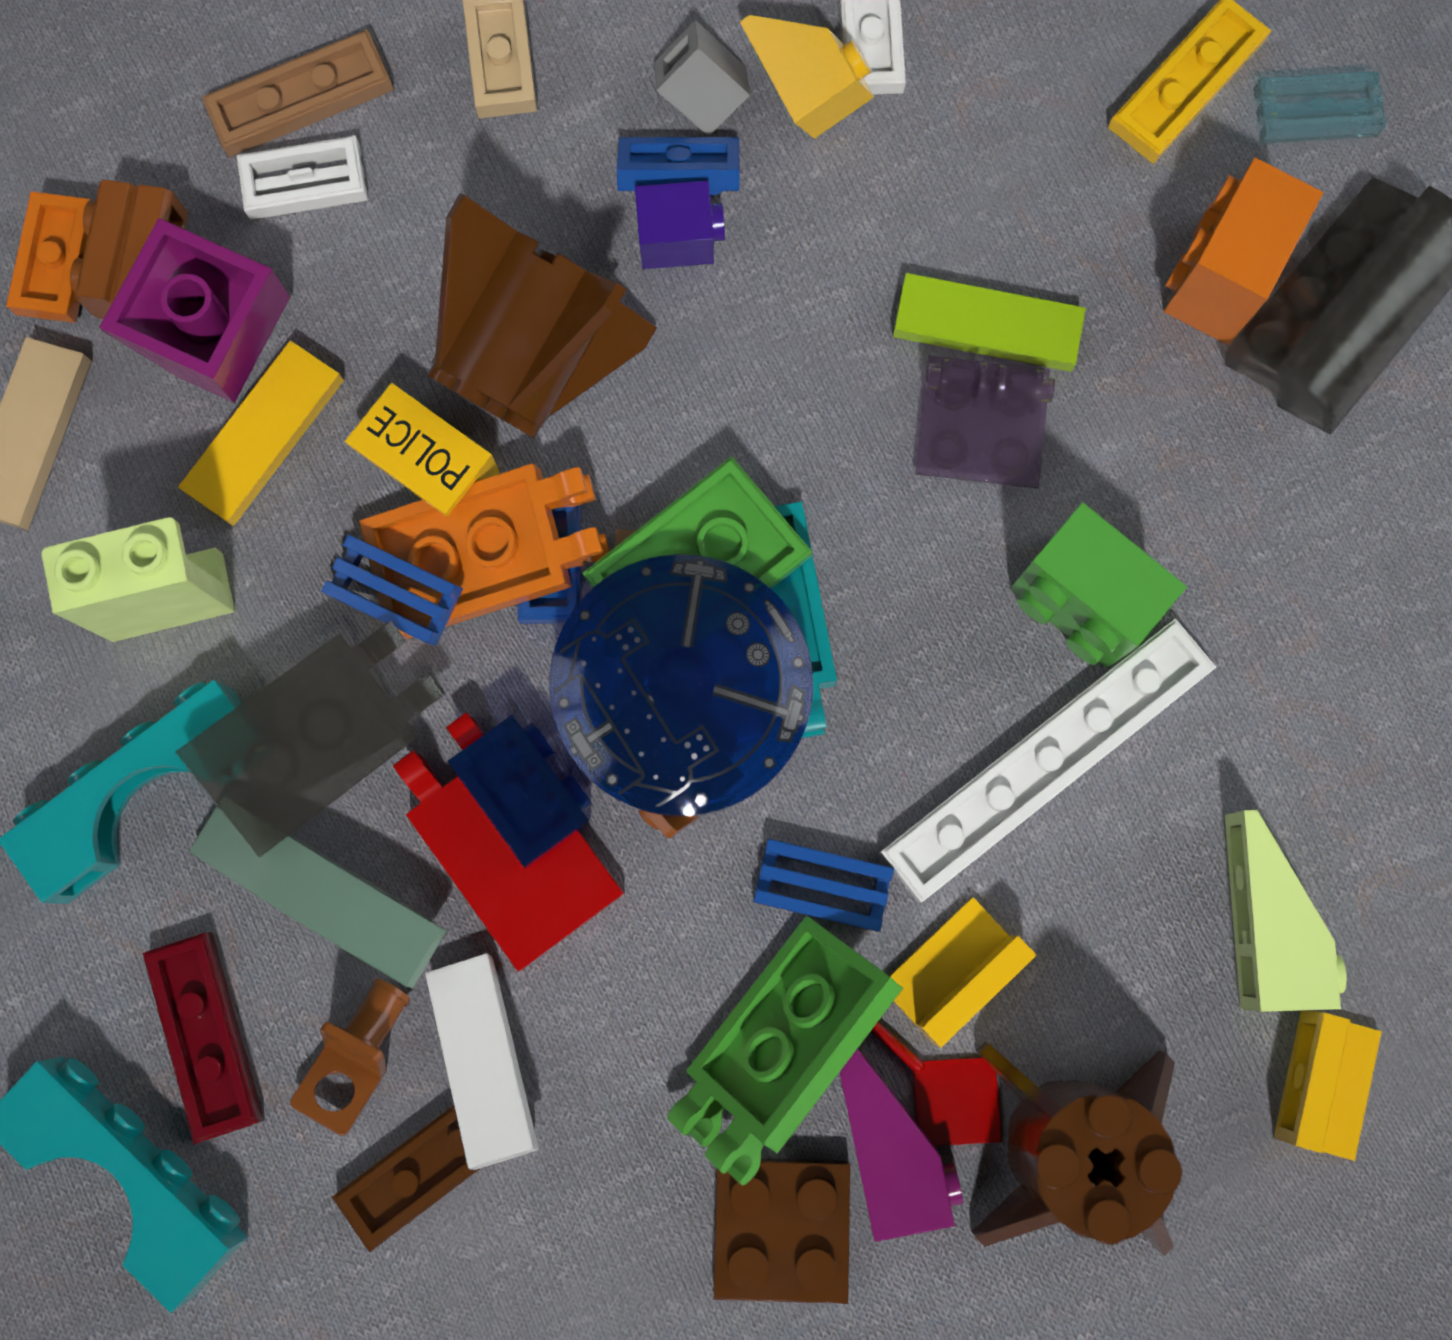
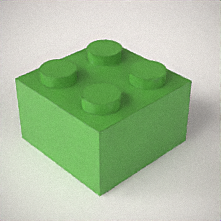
[1010,502,1187,668]

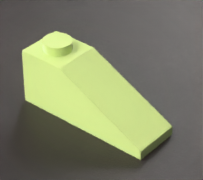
[1225,810,1347,1012]

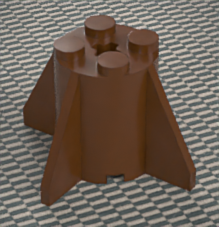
[427,193,657,438]
[972,1042,1182,1256]

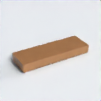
[202,29,394,158]

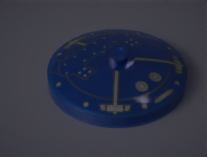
[549,554,813,817]

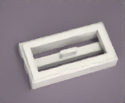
[237,135,369,220]

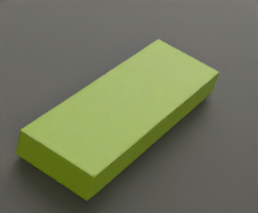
[893,273,1086,372]

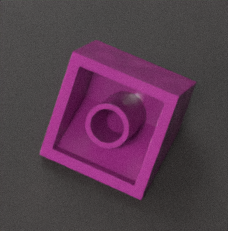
[99,218,290,403]

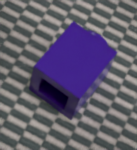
[635,181,725,269]

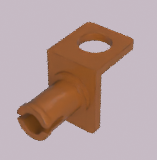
[290,978,410,1136]

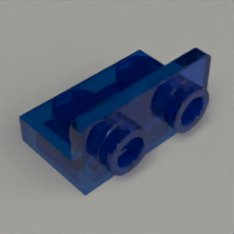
[448,715,593,868]

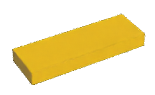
[1108,0,1272,164]
[178,340,344,527]

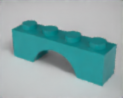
[0,680,276,904]
[0,1056,248,1313]

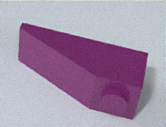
[839,1047,964,1242]

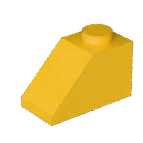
[740,15,874,139]

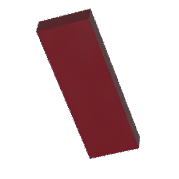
[142,932,264,1145]

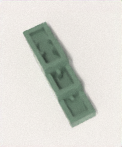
[189,796,447,989]

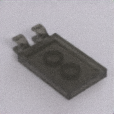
[174,621,446,858]

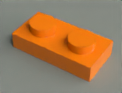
[6,191,91,323]

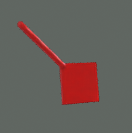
[870,1021,1002,1146]

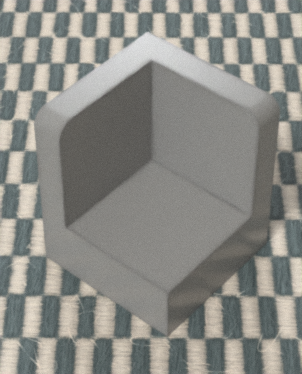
[654,20,751,134]

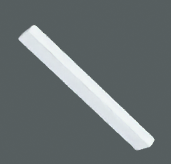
[879,618,1217,903]

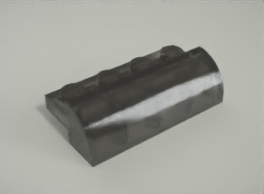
[1225,177,1452,435]

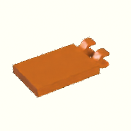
[359,463,610,642]

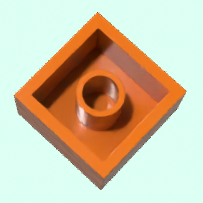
[1164,157,1324,345]

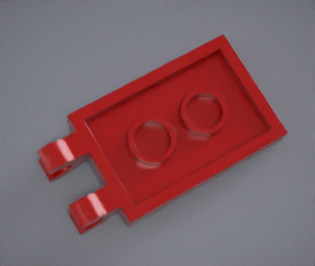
[393,712,625,972]

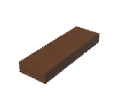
[332,1105,535,1253]

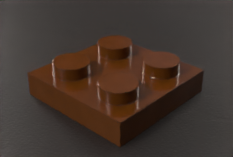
[714,1158,850,1304]

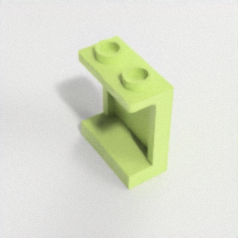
[41,517,235,642]

